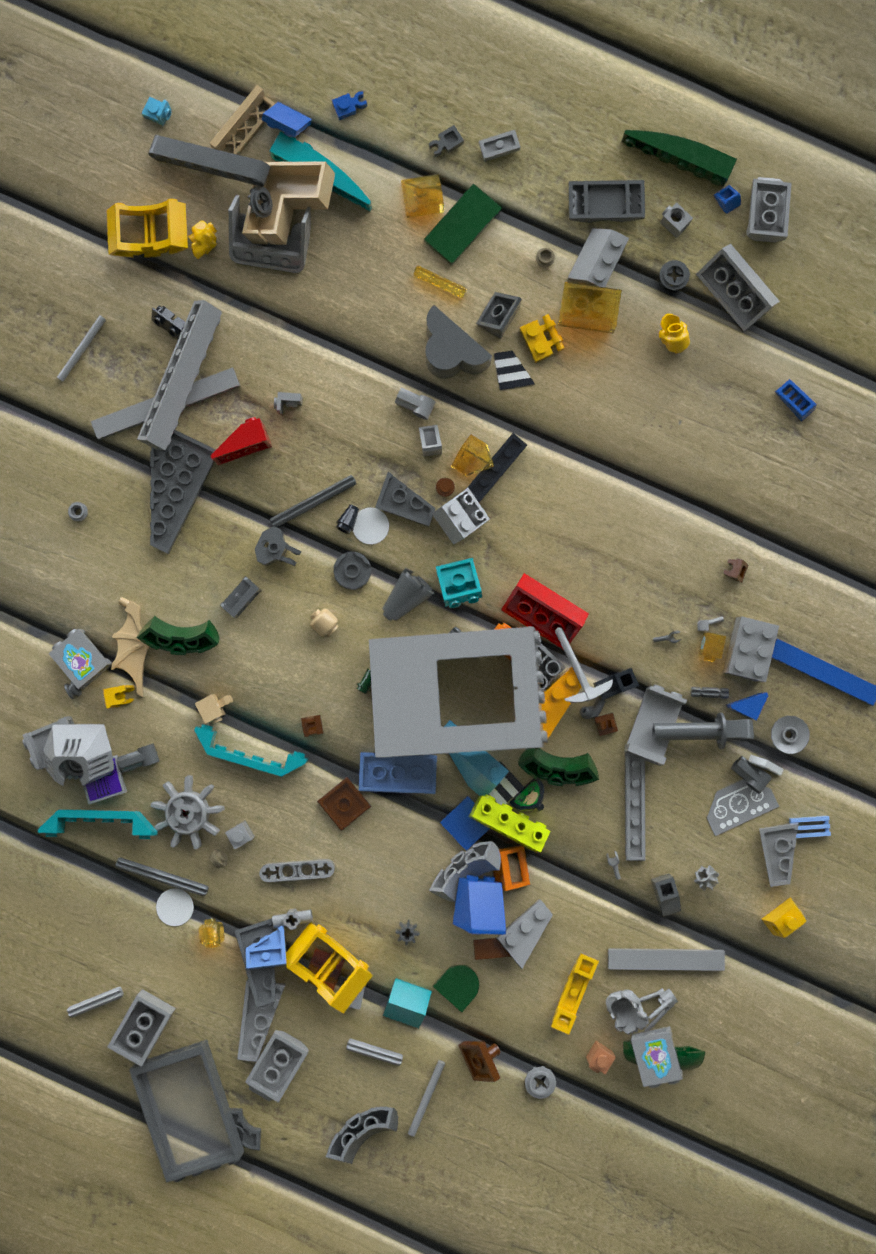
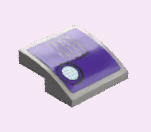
[84,755,127,805]

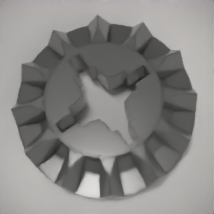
[247,186,273,218]
[659,260,690,291]

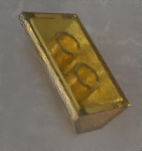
[557,282,622,334]

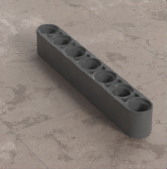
[148,135,270,187]

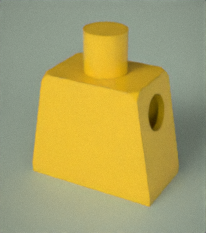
[761,897,806,938]

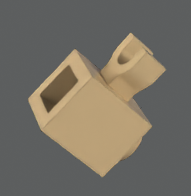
[195,694,234,725]

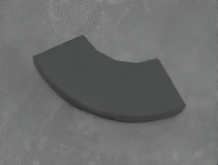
[230,1108,261,1151]

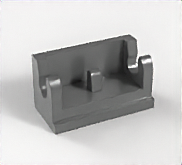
[220,576,262,619]

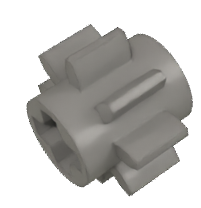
[694,865,719,891]

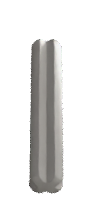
[67,987,124,1018]
[346,1039,403,1066]

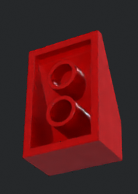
[211,417,272,466]

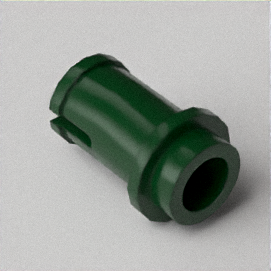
[356,669,371,694]

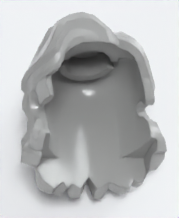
[606,989,649,1035]

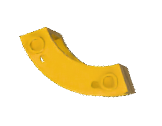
[107,199,188,258]
[285,922,373,1014]

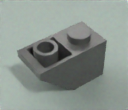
[651,874,681,917]

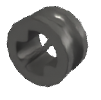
[64,681,82,699]

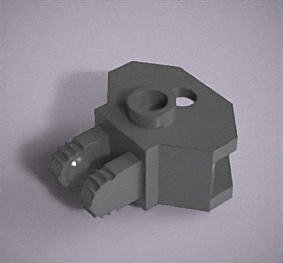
[254,526,302,566]

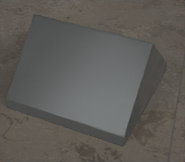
[476,292,522,339]

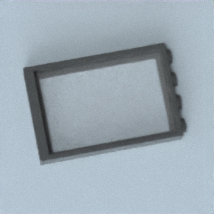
[129,1039,244,1183]

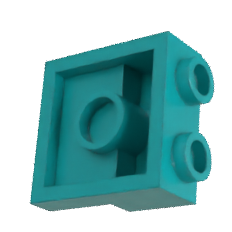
[436,558,483,608]

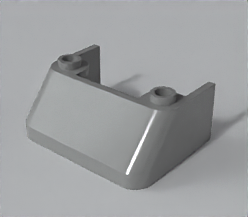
[228,195,311,273]

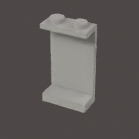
[624,685,687,766]

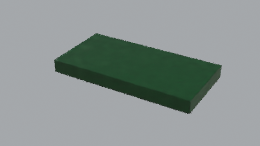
[424,183,502,265]

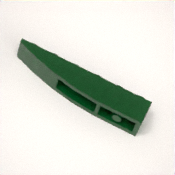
[621,130,737,187]

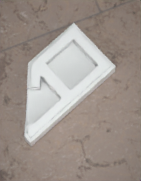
[749,755,783,776]

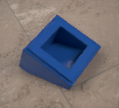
[714,185,741,214]

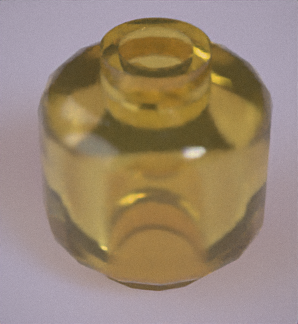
[198,918,225,949]

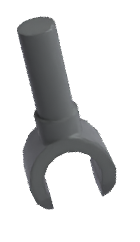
[653,630,682,643]

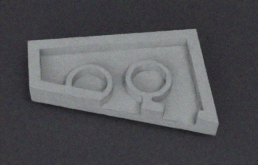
[759,822,799,887]
[496,899,553,969]

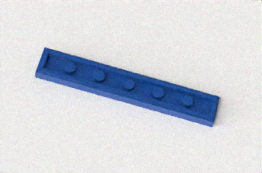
[772,639,876,706]

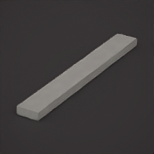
[91,367,240,440]

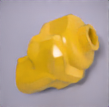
[188,220,217,259]
[659,313,690,353]

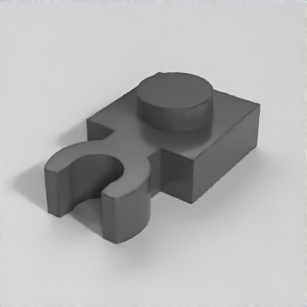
[429,125,464,157]

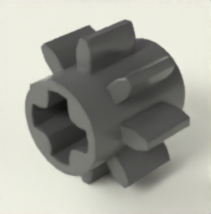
[395,919,420,946]

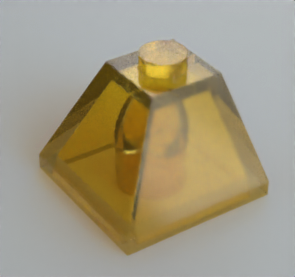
[401,174,444,218]

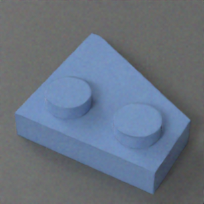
[245,926,287,970]

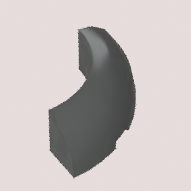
[326,1107,398,1164]

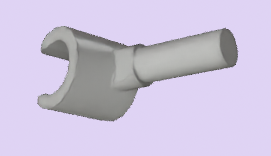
[697,617,724,631]
[606,851,621,880]

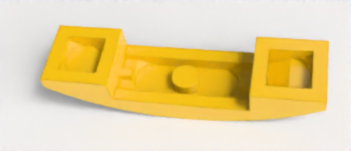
[551,953,599,1035]

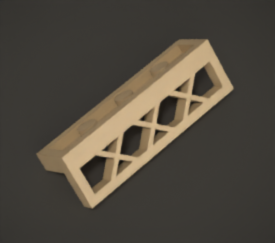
[210,85,275,155]

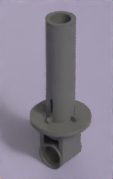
[652,712,754,749]

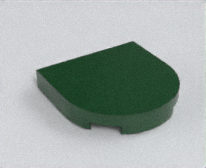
[433,965,479,1013]

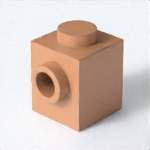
[586,1041,616,1075]

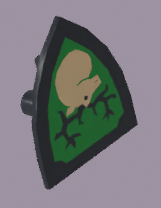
[509,777,544,811]

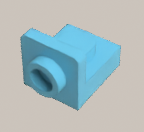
[142,97,172,126]

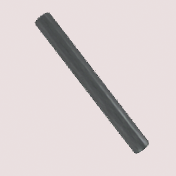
[270,475,356,528]
[115,857,209,896]

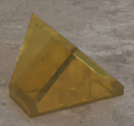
[451,434,494,476]

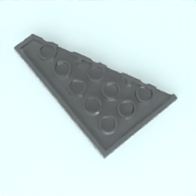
[150,430,216,554]

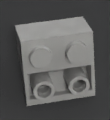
[432,488,490,545]

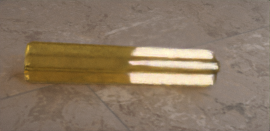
[413,265,466,298]

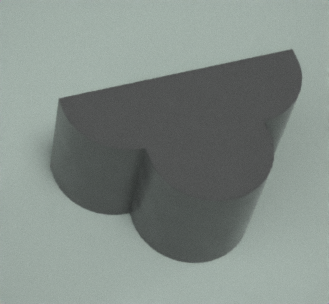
[426,305,492,379]

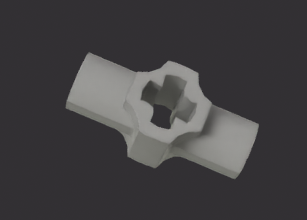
[272,908,313,930]

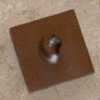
[458,1041,501,1082]

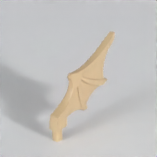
[111,597,150,697]

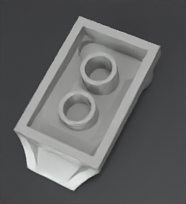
[746,177,791,242]
[245,1030,309,1103]

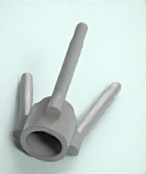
[639,988,678,1031]

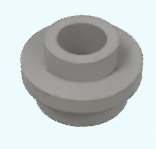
[68,502,88,521]

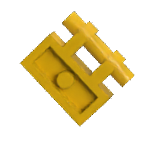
[519,314,565,363]

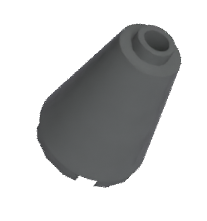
[382,568,434,621]

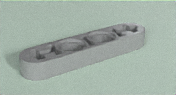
[259,859,335,882]

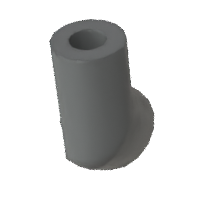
[580,697,606,719]

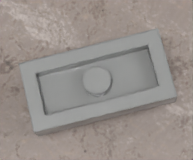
[479,130,521,162]

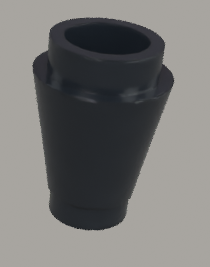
[336,504,359,534]

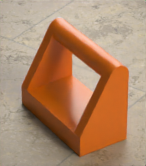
[493,846,530,891]

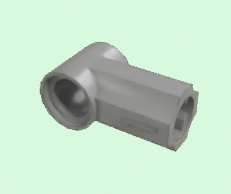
[395,388,436,420]

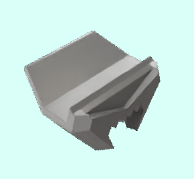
[43,724,114,786]

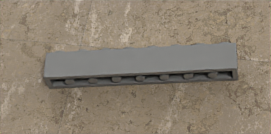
[137,300,222,450]

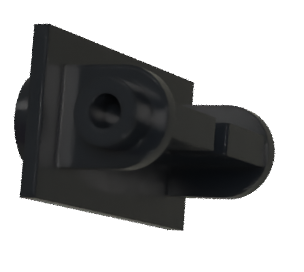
[152,305,185,339]

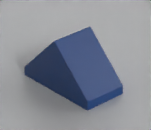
[726,692,768,721]

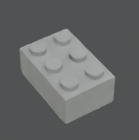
[723,616,779,682]
[108,989,176,1067]

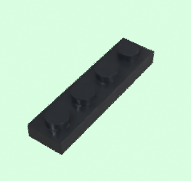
[465,433,527,503]

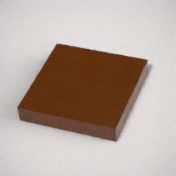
[317,777,371,831]

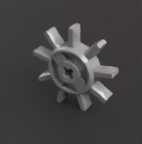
[150,775,225,849]

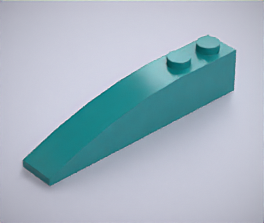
[269,131,372,211]

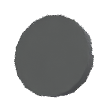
[333,552,372,590]

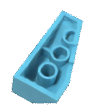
[444,720,509,796]

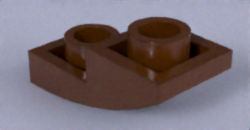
[473,938,511,960]

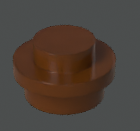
[436,478,455,497]

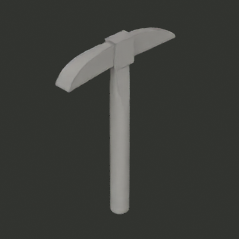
[555,627,613,703]

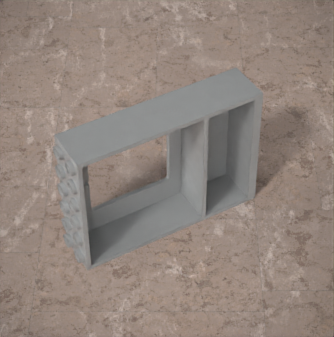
[369,627,548,758]

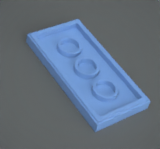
[359,752,437,794]

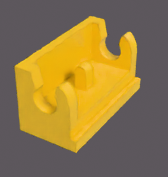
[103,685,135,709]

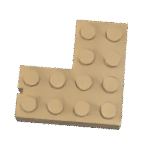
[242,162,335,245]

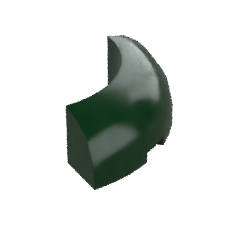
[137,616,220,655]
[518,748,599,787]
[623,1040,706,1071]

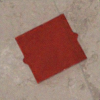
[303,948,345,990]

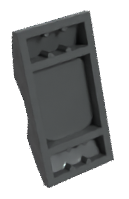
[568,180,645,223]

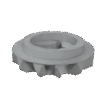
[525,1066,556,1099]

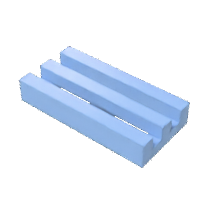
[789,816,831,838]

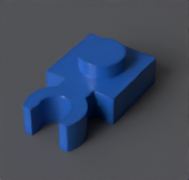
[332,91,367,120]

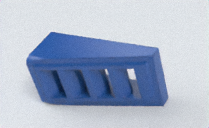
[775,379,817,421]

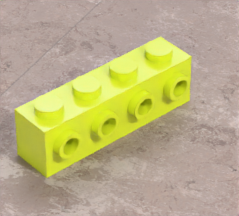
[469,794,551,853]

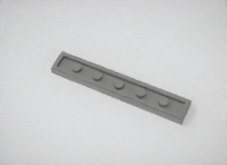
[625,744,645,861]
[608,948,725,971]

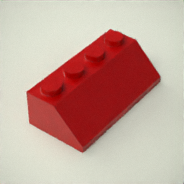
[501,573,589,650]

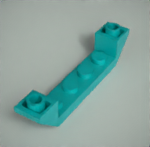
[194,724,309,777]
[38,810,158,839]

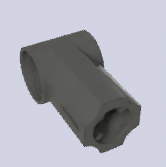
[118,743,160,773]
[731,756,772,794]

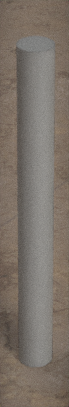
[57,315,106,382]
[408,1060,445,1137]

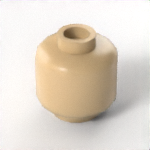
[310,608,338,637]

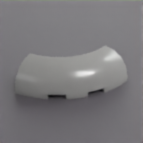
[429,842,501,902]

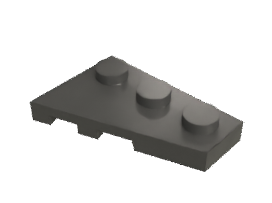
[375,472,436,527]

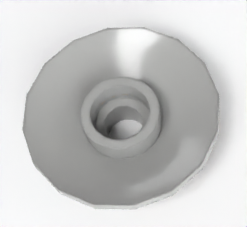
[771,716,810,754]

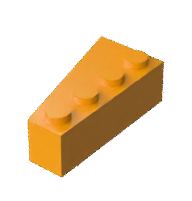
[514,667,582,748]

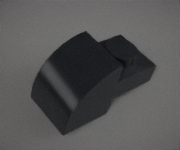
[593,668,639,701]

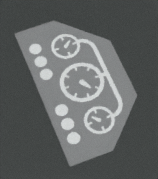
[707,779,779,836]

